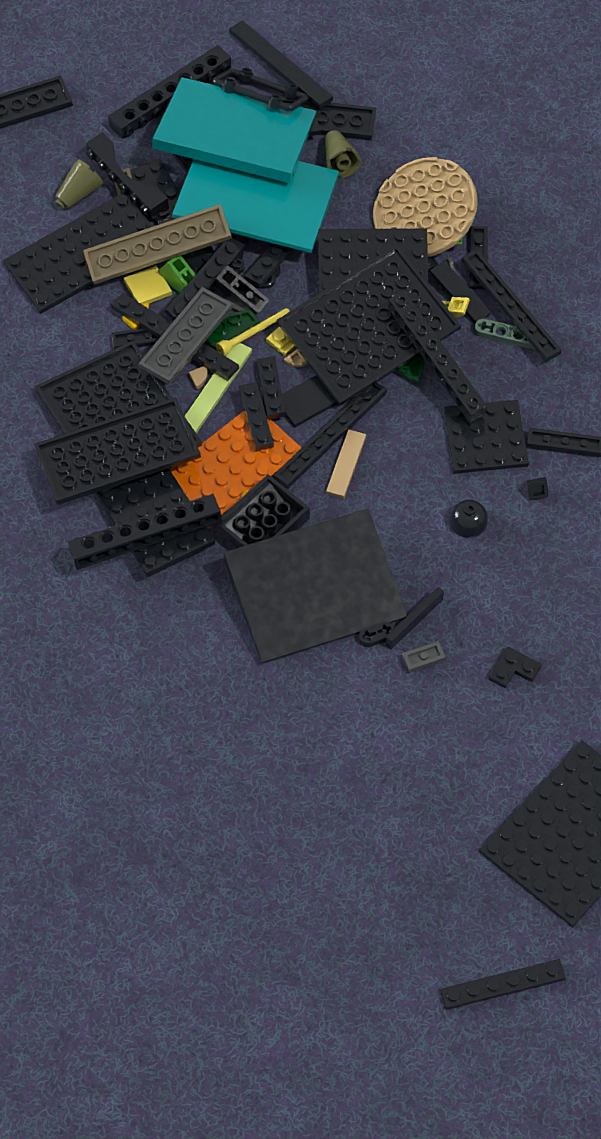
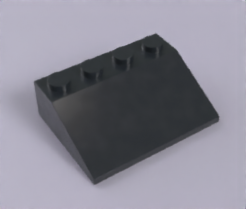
[216,474,310,548]

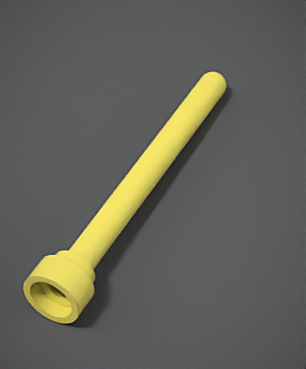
[216,308,290,356]

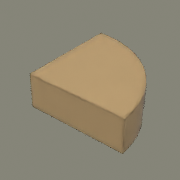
[284,349,308,367]
[189,366,208,389]

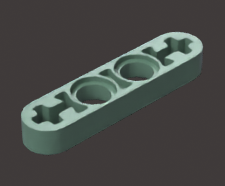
[475,319,535,350]

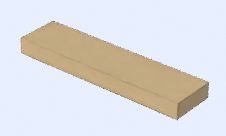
[326,430,366,499]

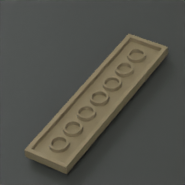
[83,204,232,284]

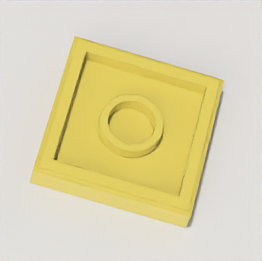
[124,266,172,305]

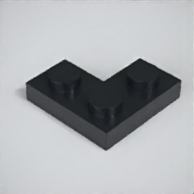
[488,646,542,688]

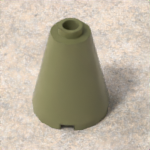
[325,130,361,178]
[55,159,103,209]

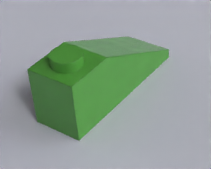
[158,256,196,293]

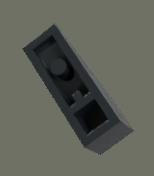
[213,265,269,314]

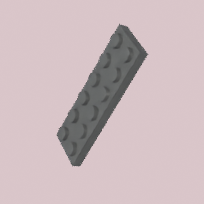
[139,287,233,385]

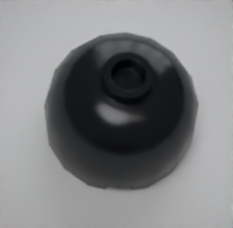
[450,500,488,538]

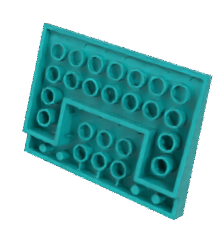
[152,77,317,183]
[172,159,339,253]

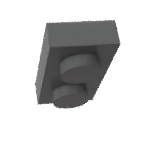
[402,641,446,673]

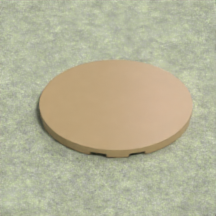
[373,157,478,257]

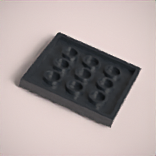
[444,400,529,474]

